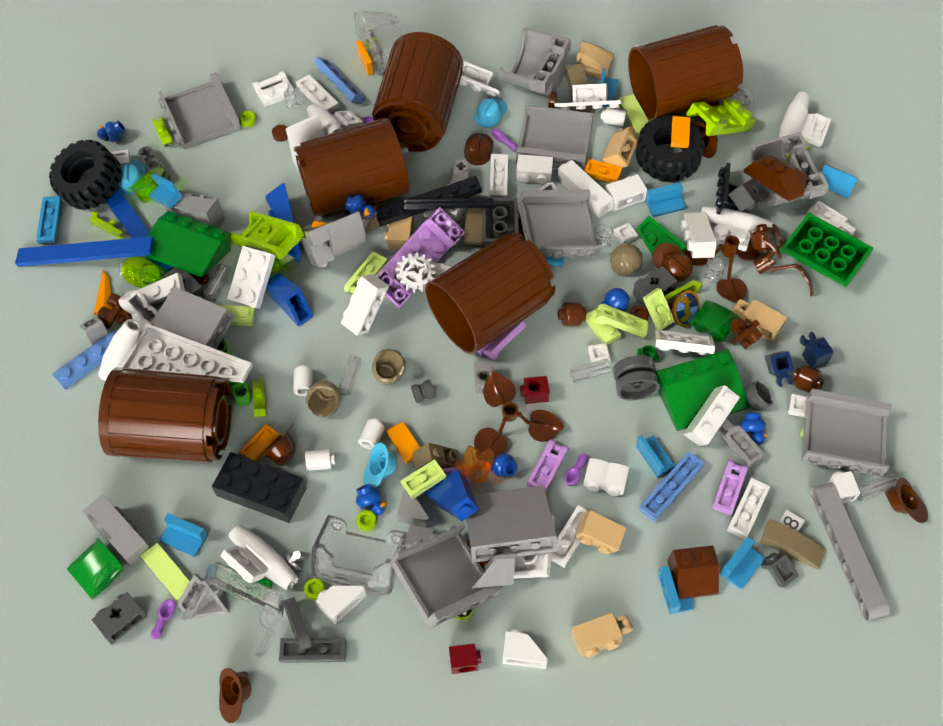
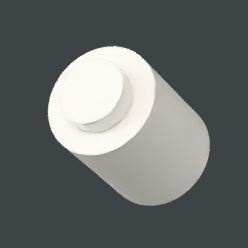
[601,106,627,127]
[293,365,313,396]
[358,418,385,450]
[305,449,335,471]

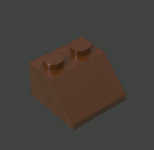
[667,545,719,599]

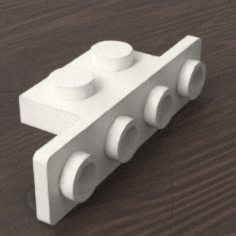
[459,61,502,98]
[554,84,624,110]

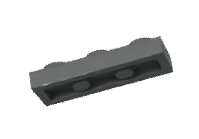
[279,638,346,662]

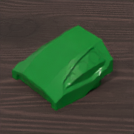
[690,300,740,342]
[67,538,124,600]

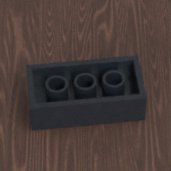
[212,452,307,523]

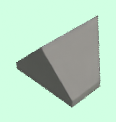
[472,554,516,588]
[177,574,229,619]

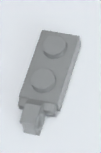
[719,418,765,468]

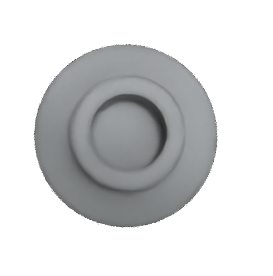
[286,551,309,571]

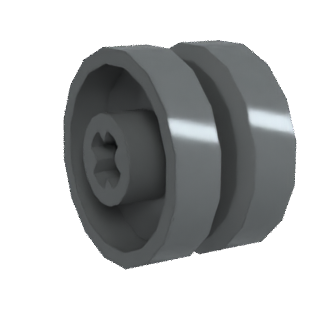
[613,355,660,400]

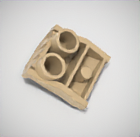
[575,40,614,78]

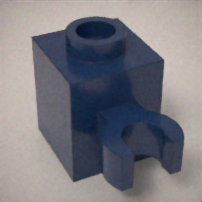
[800,332,834,369]
[765,351,794,387]

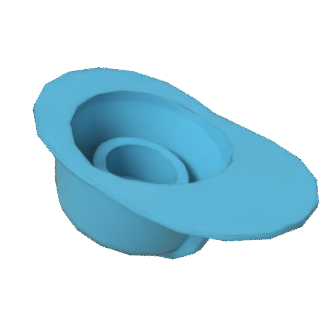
[474,98,507,128]
[118,160,146,194]
[363,443,397,489]

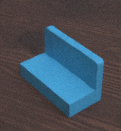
[600,68,618,107]
[821,164,859,198]
[149,174,183,209]
[645,182,686,217]
[636,435,675,478]
[160,513,208,557]
[720,537,765,589]
[658,566,694,614]

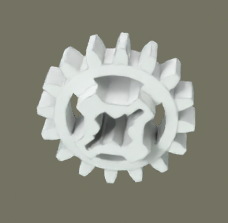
[395,253,436,293]

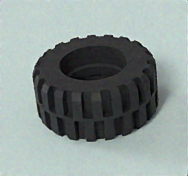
[636,115,705,182]
[49,140,122,210]

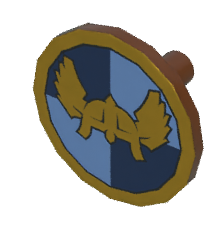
[668,290,700,327]

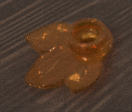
[455,446,494,483]

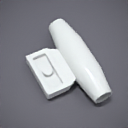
[779,92,831,147]
[306,104,364,135]
[701,206,774,251]
[99,319,151,381]
[221,525,299,591]

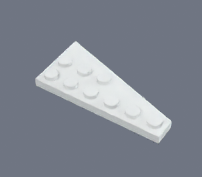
[119,323,253,383]

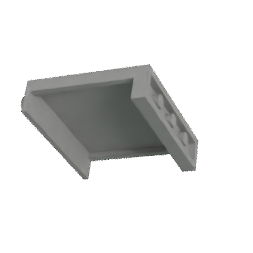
[158,72,241,150]
[516,105,593,171]
[517,189,603,259]
[151,286,235,349]
[801,389,892,477]
[466,486,557,563]
[390,525,504,629]

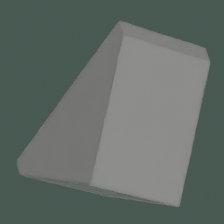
[79,316,108,345]
[397,489,430,528]

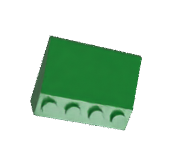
[145,210,231,277]
[780,212,874,287]
[656,349,749,431]

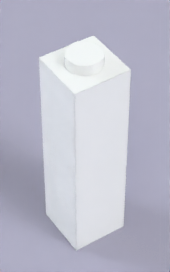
[557,160,614,218]

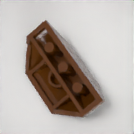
[744,155,807,201]

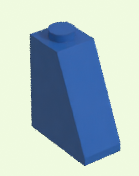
[266,273,313,326]
[424,469,479,521]

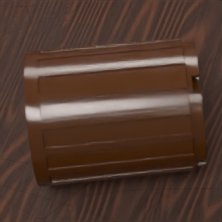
[628,25,743,122]
[372,32,464,152]
[294,117,409,217]
[425,232,556,354]
[98,367,232,462]

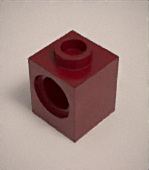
[520,376,550,404]
[449,643,481,674]

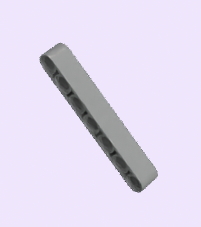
[810,482,889,621]

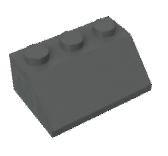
[482,198,519,246]

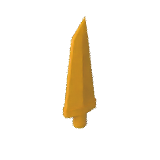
[94,271,113,323]

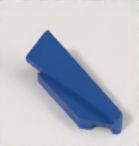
[265,183,301,263]

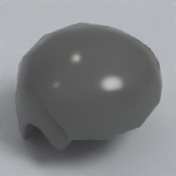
[745,381,774,410]

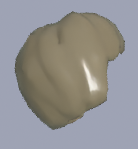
[610,243,643,276]
[372,349,406,385]
[306,380,341,417]

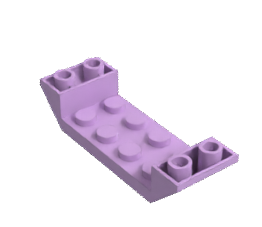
[376,207,465,308]

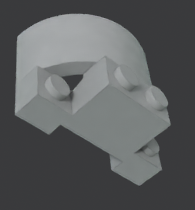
[499,27,571,96]
[750,132,829,207]
[299,211,366,268]

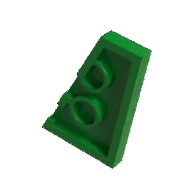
[637,216,687,256]

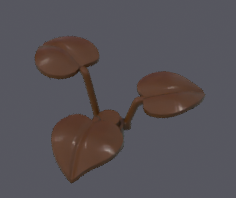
[753,224,813,296]
[685,235,760,302]
[474,371,564,460]

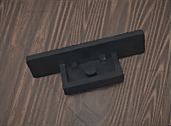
[715,162,739,215]

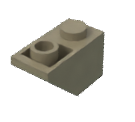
[412,442,460,471]

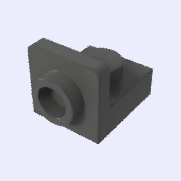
[761,553,799,587]

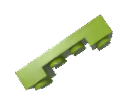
[686,99,757,136]
[230,211,305,260]

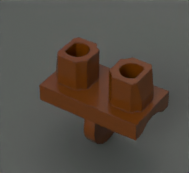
[97,293,132,329]
[730,318,763,349]

